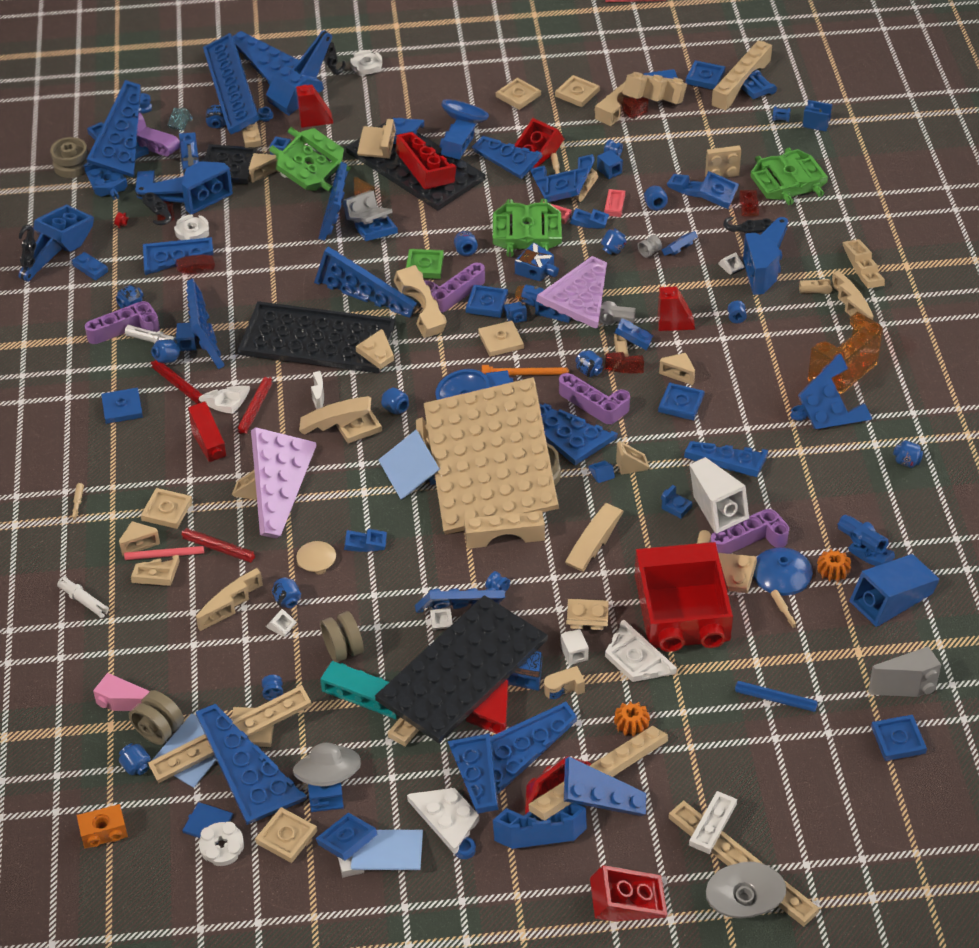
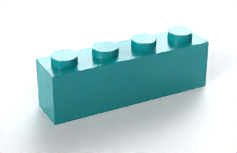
[320,661,398,719]

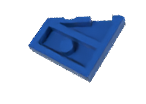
[393,118,424,144]

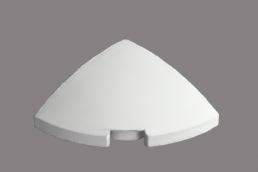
[199,386,250,414]

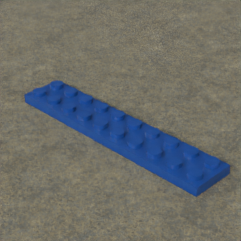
[203,33,260,134]

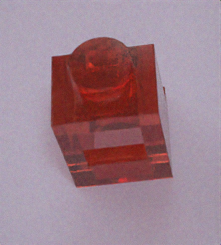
[623,97,649,119]

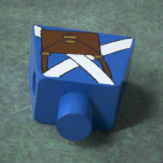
[515,242,559,281]

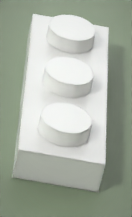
[689,791,737,854]

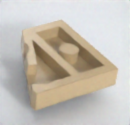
[719,553,757,593]

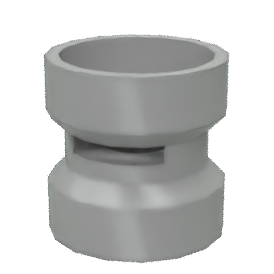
[638,235,662,258]

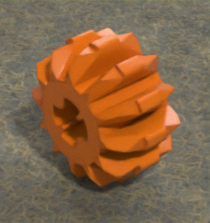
[817,548,851,582]
[614,701,650,737]

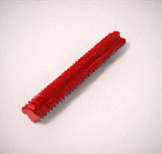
[151,360,203,404]
[237,377,273,434]
[181,528,255,563]

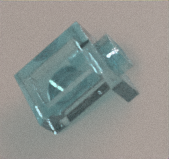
[167,108,193,131]

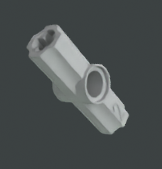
[599,301,636,325]

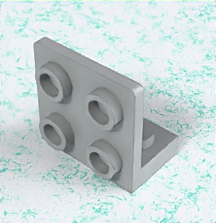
[342,191,392,224]

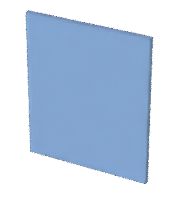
[378,430,440,500]
[151,713,217,788]
[351,830,423,870]

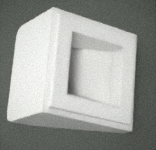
[718,252,745,275]
[266,609,297,637]
[338,856,364,878]

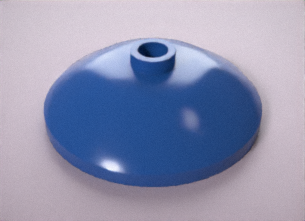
[441,99,489,124]
[435,369,490,400]
[753,547,813,596]

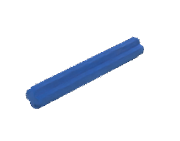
[735,681,818,712]

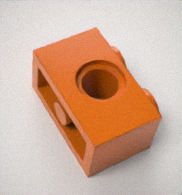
[77,804,128,849]

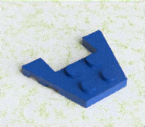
[530,154,595,202]
[798,354,872,429]

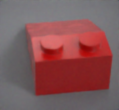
[515,118,565,168]
[590,865,668,922]

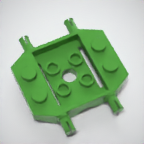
[269,127,351,192]
[750,148,828,205]
[493,199,562,257]

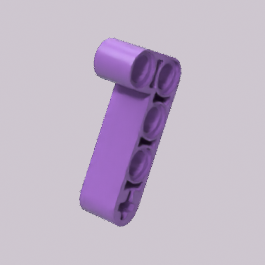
[137,113,180,156]
[424,263,485,312]
[85,301,160,344]
[559,373,630,424]
[710,509,789,554]

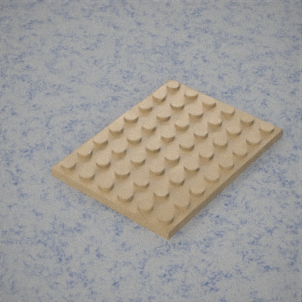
[424,377,559,535]

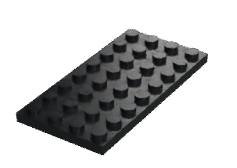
[346,117,485,211]
[238,301,396,373]
[375,595,548,744]

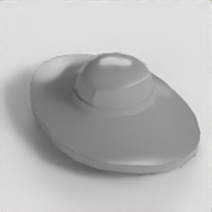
[293,743,361,786]
[706,862,786,918]

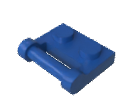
[741,69,777,99]

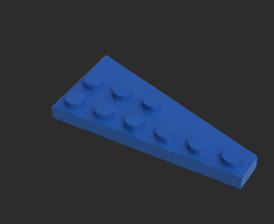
[233,31,299,85]
[87,80,141,178]
[318,162,348,241]
[314,246,417,318]
[186,278,225,369]
[539,403,618,465]
[491,702,577,795]
[196,704,307,825]

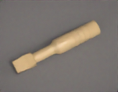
[551,153,560,174]
[72,483,84,520]
[771,590,796,628]

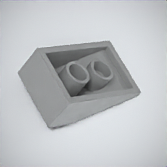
[868,646,941,697]

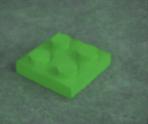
[406,249,444,279]

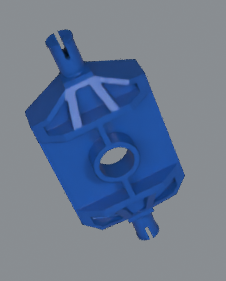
[84,163,128,200]

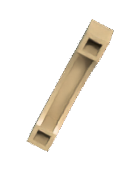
[712,40,772,111]

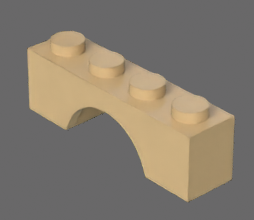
[595,81,645,126]
[394,265,446,338]
[464,511,545,549]

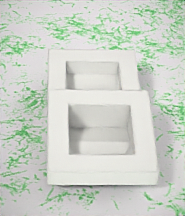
[311,371,324,410]
[429,606,453,630]

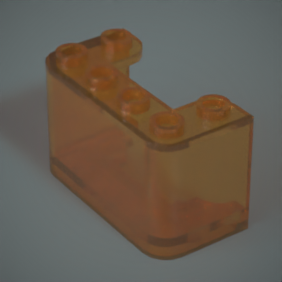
[808,311,883,395]

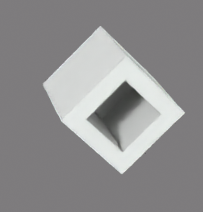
[561,629,589,665]

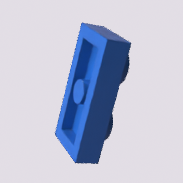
[661,231,698,256]
[71,252,108,280]
[615,318,653,350]

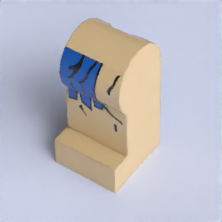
[544,666,585,699]

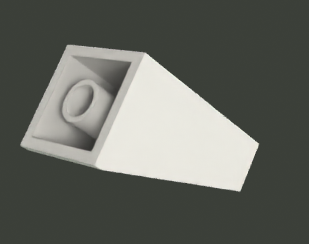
[689,457,749,534]

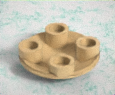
[296,541,336,574]

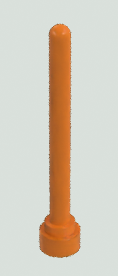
[481,365,569,375]

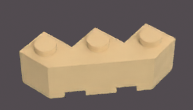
[623,72,687,104]

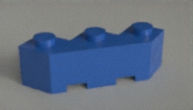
[493,803,587,849]

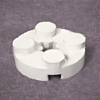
[351,50,382,76]
[174,215,209,240]
[199,822,244,866]

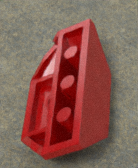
[525,756,591,815]

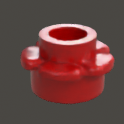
[114,212,128,228]

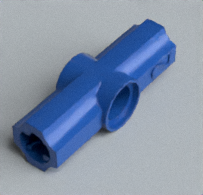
[837,514,889,554]

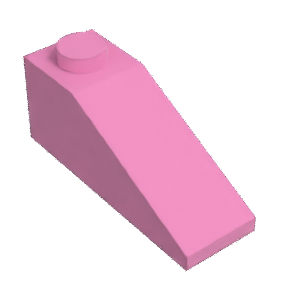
[93,673,150,711]

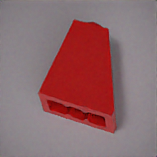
[296,85,333,128]
[657,286,695,331]
[188,401,226,462]
[466,680,508,734]

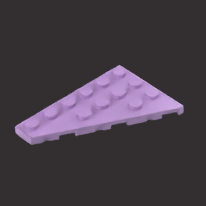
[536,256,607,329]
[251,427,316,538]

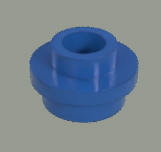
[258,107,273,122]
[790,405,807,421]

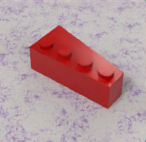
[395,132,456,189]

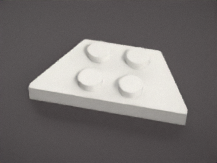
[605,620,677,682]
[407,788,479,854]

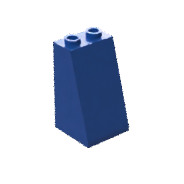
[849,554,939,627]

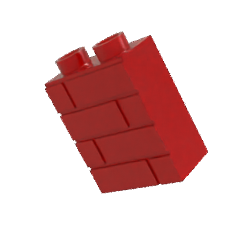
[635,542,733,652]

